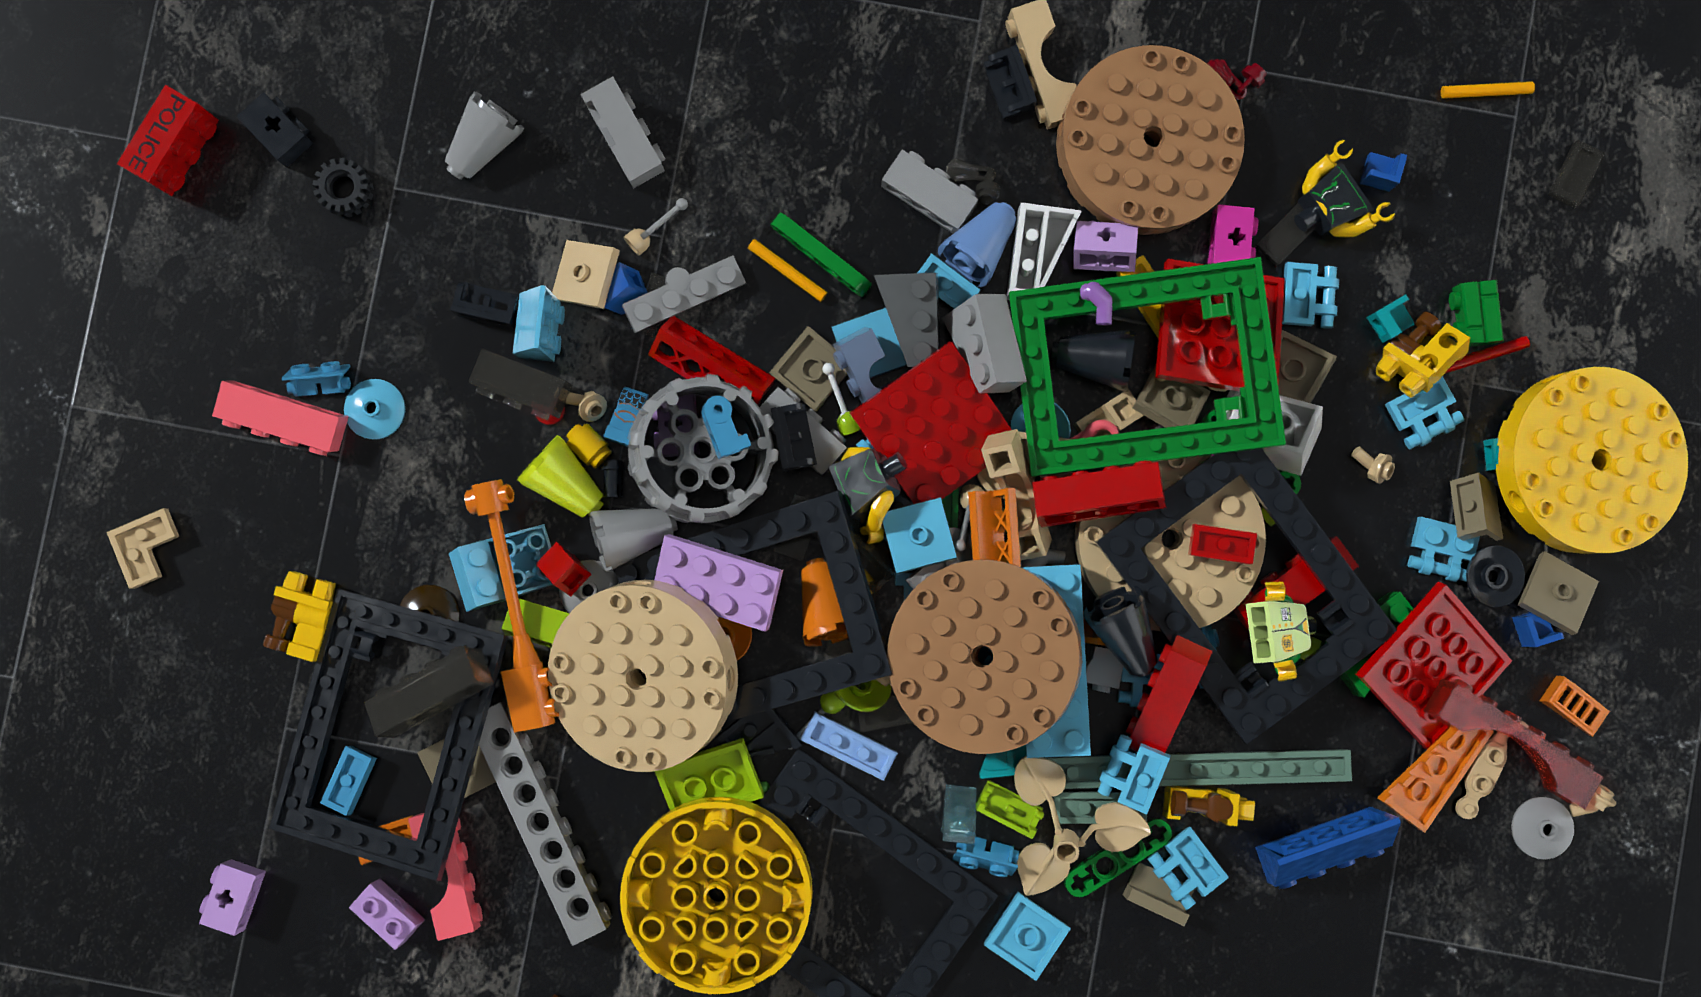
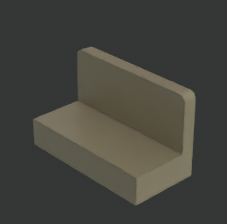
[1450,473,1503,541]
[1123,862,1194,927]

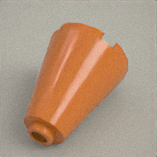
[801,558,849,647]

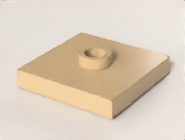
[552,240,620,309]

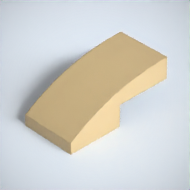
[1073,389,1144,437]

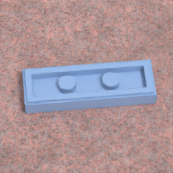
[801,711,898,781]

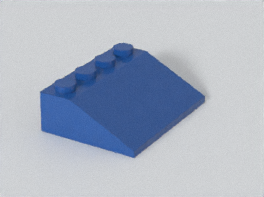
[1255,807,1401,889]

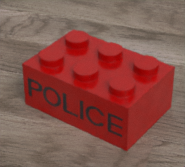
[117,85,219,196]

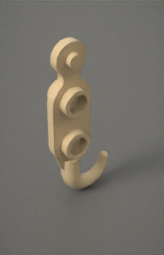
[1455,719,1534,819]

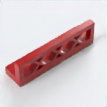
[648,316,775,406]

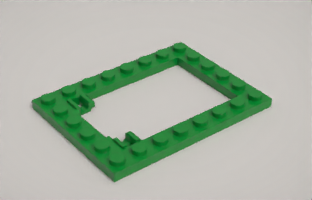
[1009,257,1286,477]

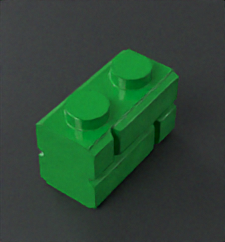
[1449,280,1504,347]

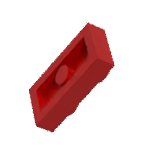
[1188,524,1257,564]

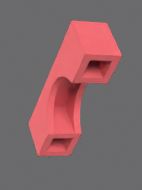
[408,813,483,941]

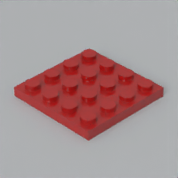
[1155,259,1285,392]
[849,341,1012,504]
[1356,581,1512,750]

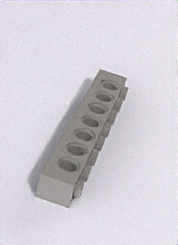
[479,701,612,946]

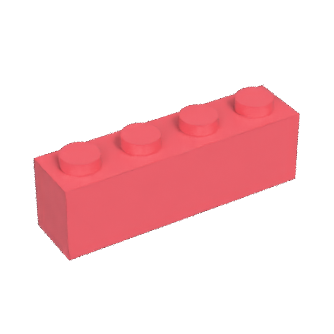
[212,381,349,456]

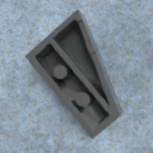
[874,273,940,367]

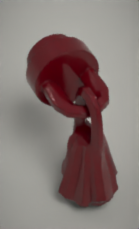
[1207,59,1267,100]

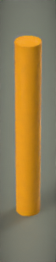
[1441,81,1535,98]
[748,239,827,302]

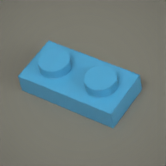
[320,746,377,816]

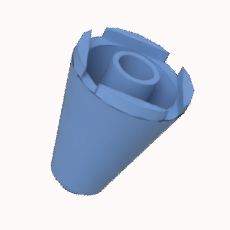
[938,202,1017,287]

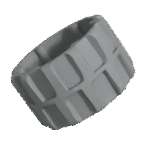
[627,374,778,523]

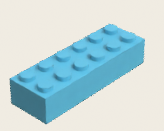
[1022,564,1091,758]

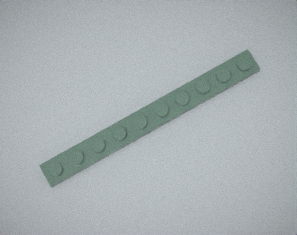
[1041,749,1352,789]

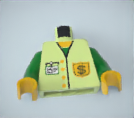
[1246,582,1318,682]

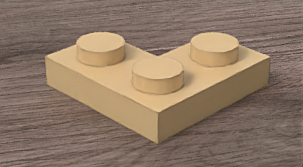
[107,508,179,589]

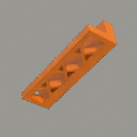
[968,488,1021,567]

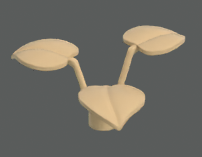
[1014,756,1151,896]

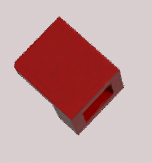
[536,542,592,597]

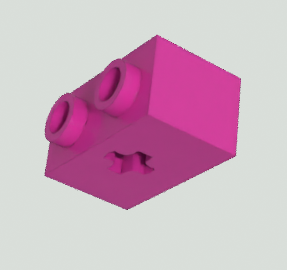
[1208,205,1258,264]

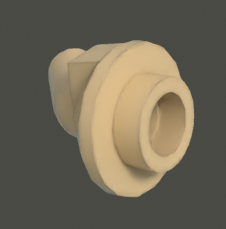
[564,391,607,422]
[1351,447,1395,484]
[1569,784,1616,817]

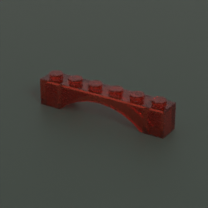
[1423,679,1604,809]

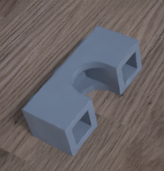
[833,327,892,404]

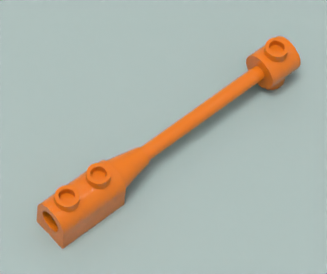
[464,479,559,733]

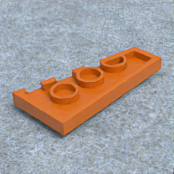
[1377,712,1494,833]

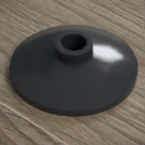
[1466,545,1525,607]

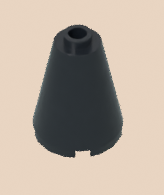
[1051,330,1136,392]
[1083,586,1158,677]

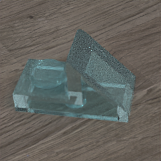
[941,785,976,844]

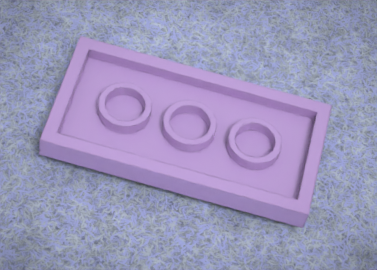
[654,534,783,632]

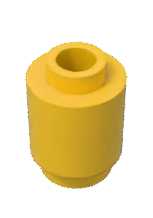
[566,423,612,468]

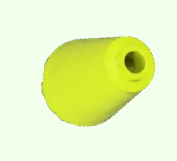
[517,435,604,518]

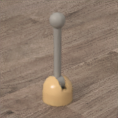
[624,198,688,256]
[954,484,984,552]

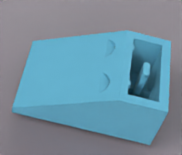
[513,285,565,362]
[449,524,553,612]

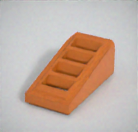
[1539,676,1610,737]

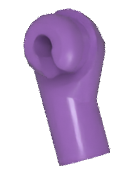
[1080,281,1112,325]

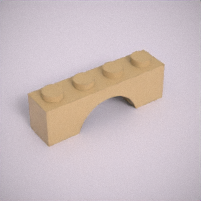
[1006,0,1076,130]
[981,429,1052,560]

